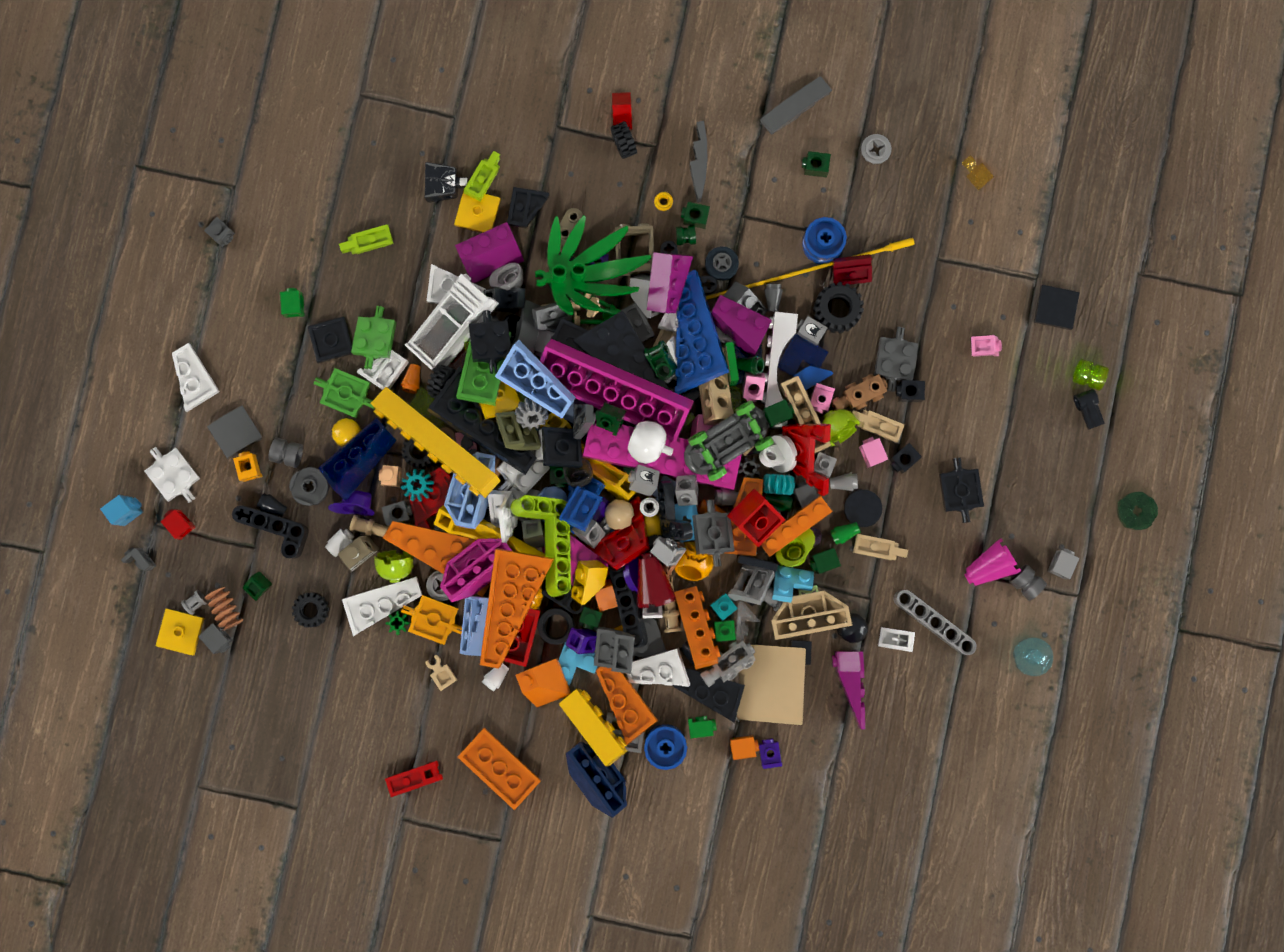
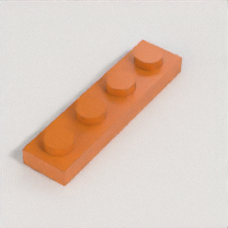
[761,495,832,557]

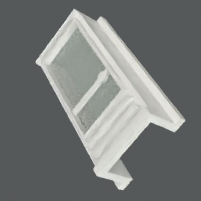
[405,274,499,370]

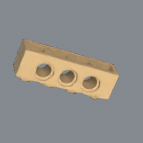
[699,348,734,425]
[778,376,831,454]

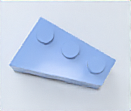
[460,596,489,656]

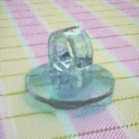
[1013,638,1053,676]

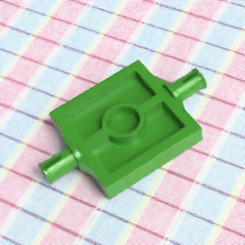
[351,306,397,370]
[314,368,374,418]

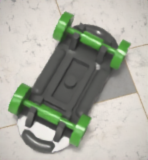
[684,401,774,481]

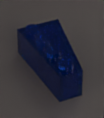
[318,418,397,501]

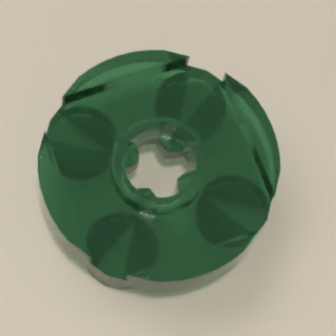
[1117,492,1158,530]

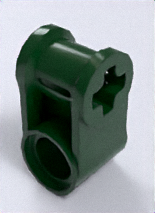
[644,340,677,380]

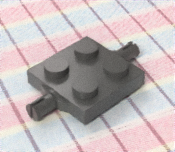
[874,327,918,392]
[692,500,734,567]

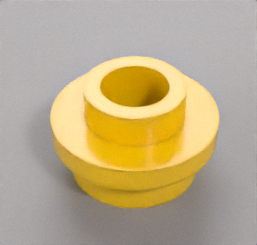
[654,192,673,211]

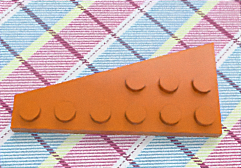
[382,521,491,597]
[480,548,555,669]

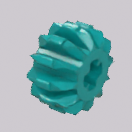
[401,469,434,502]
[763,474,795,495]

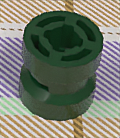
[676,225,696,246]

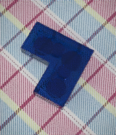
[777,334,829,376]

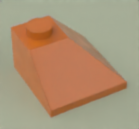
[515,658,571,707]

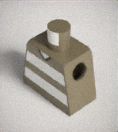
[338,535,380,572]

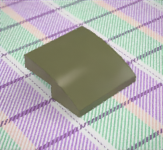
[495,411,541,451]

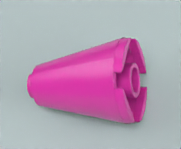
[964,538,1022,586]

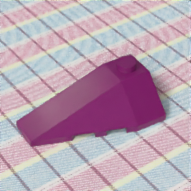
[832,650,865,730]

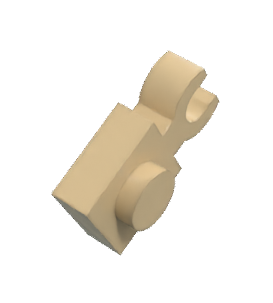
[425,655,458,691]

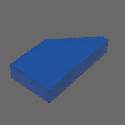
[793,366,833,391]

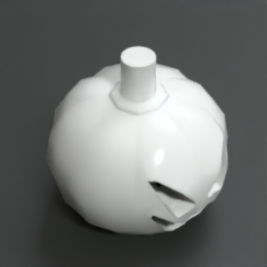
[628,421,674,464]

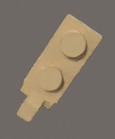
[852,410,904,443]
[853,534,908,560]

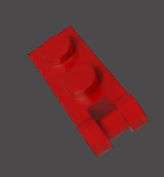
[385,760,443,797]

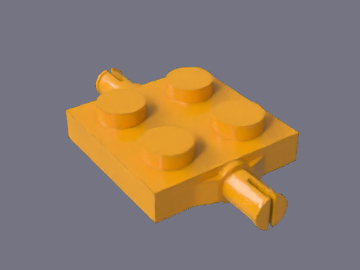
[401,595,462,645]

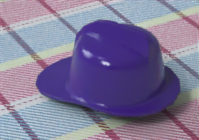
[328,491,375,516]

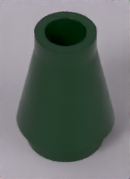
[736,356,764,375]
[765,493,794,513]

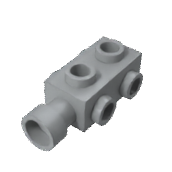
[700,641,755,687]

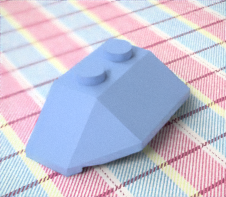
[444,452,496,529]

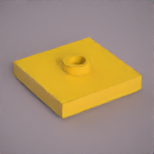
[454,191,501,233]
[479,381,520,419]
[156,608,205,656]

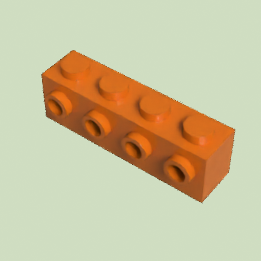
[674,586,721,670]

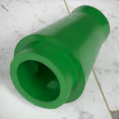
[831,522,861,545]

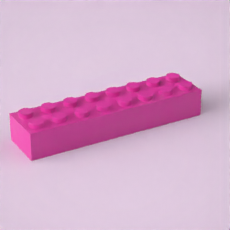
[540,339,694,442]
[582,420,742,490]

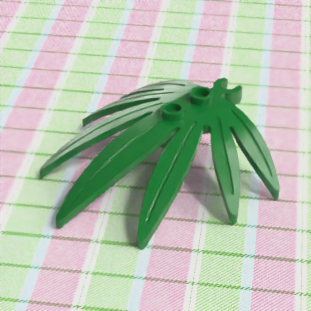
[535,215,651,315]

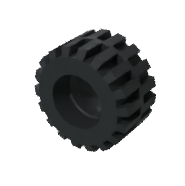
[813,282,864,333]

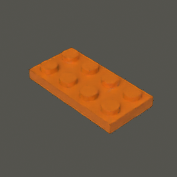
[458,728,541,810]

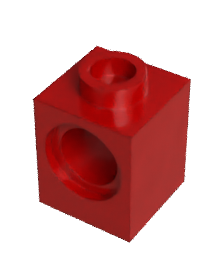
[160,509,195,540]

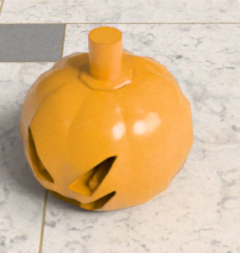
[674,541,713,581]

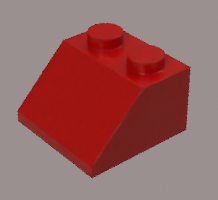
[727,489,785,547]

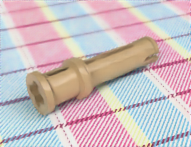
[350,514,388,537]
[662,574,682,633]

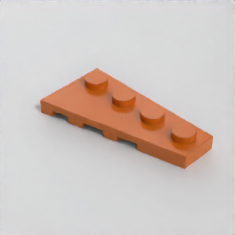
[725,477,764,556]
[596,667,658,745]

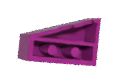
[647,252,693,313]
[711,295,772,357]

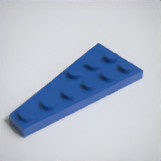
[675,270,730,394]

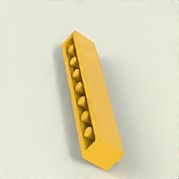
[370,387,500,498]

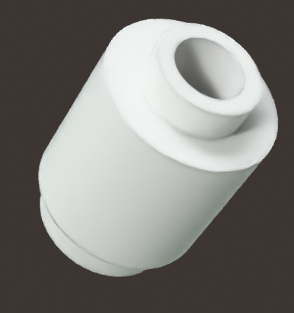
[325,529,354,557]

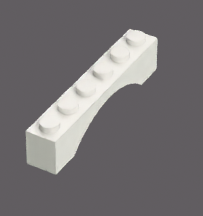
[761,312,798,429]

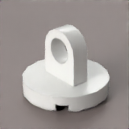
[759,434,797,473]

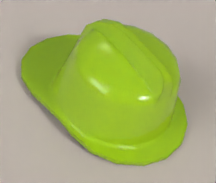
[776,528,815,567]

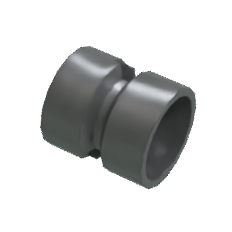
[269,437,303,468]
[1009,564,1047,601]

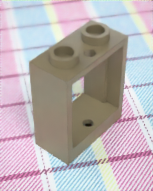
[615,223,654,276]

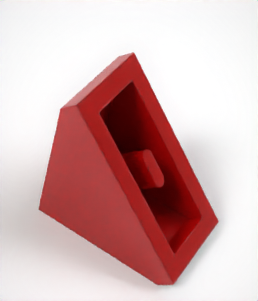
[612,92,632,130]

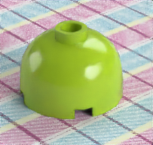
[822,409,860,446]
[374,550,414,583]

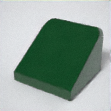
[243,572,272,601]

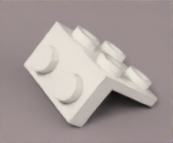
[488,490,518,543]

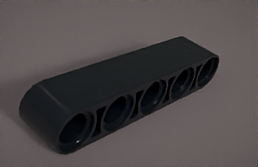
[608,564,648,648]

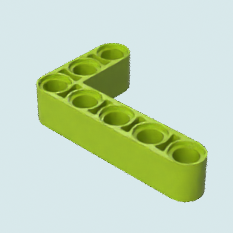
[510,495,571,597]

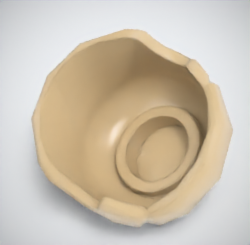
[605,500,634,530]

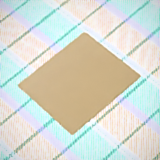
[737,645,806,725]

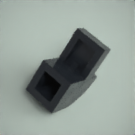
[484,288,525,312]

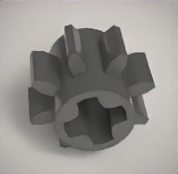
[738,457,761,479]

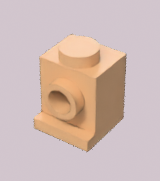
[379,465,402,487]

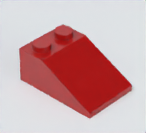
[504,608,541,667]

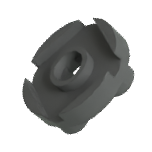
[289,467,329,506]

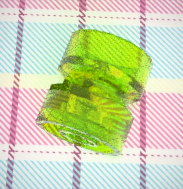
[1073,359,1109,391]

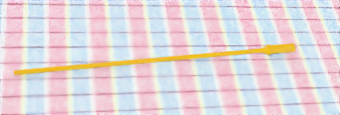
[706,238,915,300]

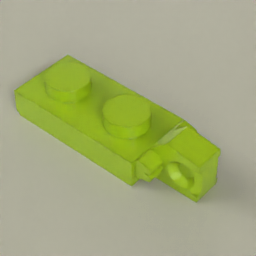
[464,151,500,202]
[339,224,394,254]

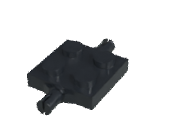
[468,310,511,374]
[939,457,984,523]

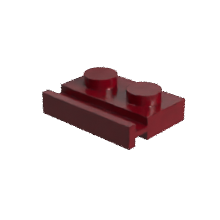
[833,254,872,285]

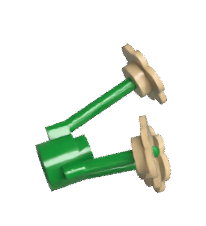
[572,293,621,326]

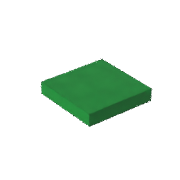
[724,342,739,386]

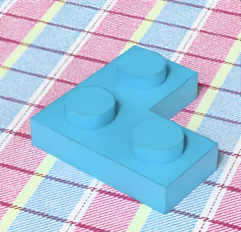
[772,565,814,603]
[558,642,598,685]

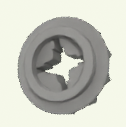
[861,134,891,164]
[426,571,449,601]

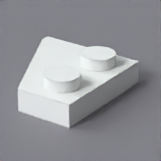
[357,350,409,390]

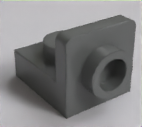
[204,217,235,247]
[121,547,156,571]

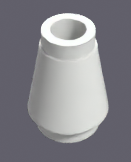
[640,498,659,517]
[482,663,509,692]

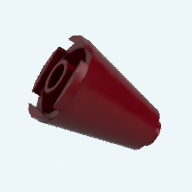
[637,552,676,608]

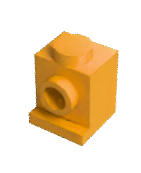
[233,451,263,482]

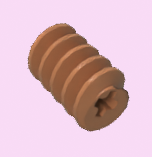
[205,587,243,630]

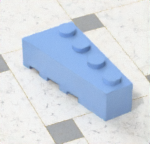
[495,340,576,418]

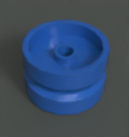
[802,217,847,264]
[644,724,687,770]

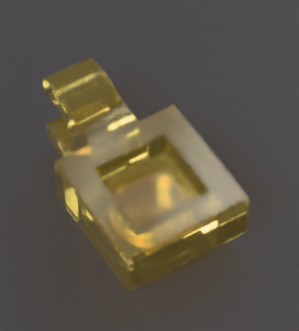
[962,155,994,190]

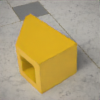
[571,560,608,605]

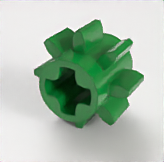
[385,611,411,635]

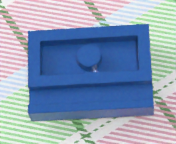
[559,486,603,532]

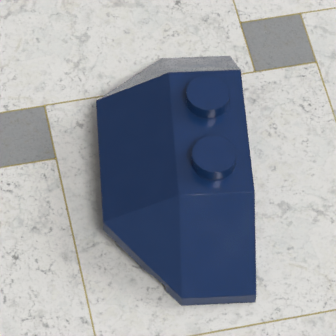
[566,742,627,818]

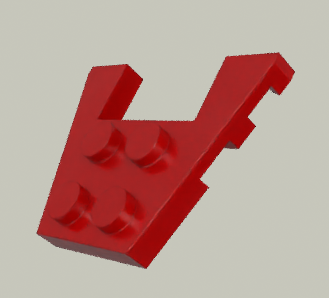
[782,424,831,496]
[407,467,452,529]
[576,496,649,570]

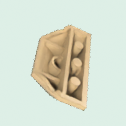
[771,591,852,640]

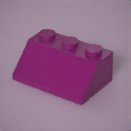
[455,222,524,284]

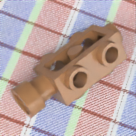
[831,374,888,411]

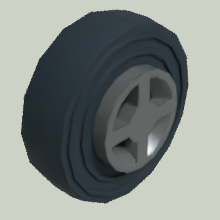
[705,246,739,281]

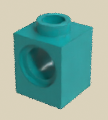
[710,593,738,621]

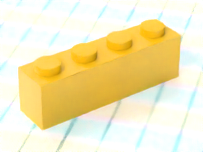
[559,689,628,766]

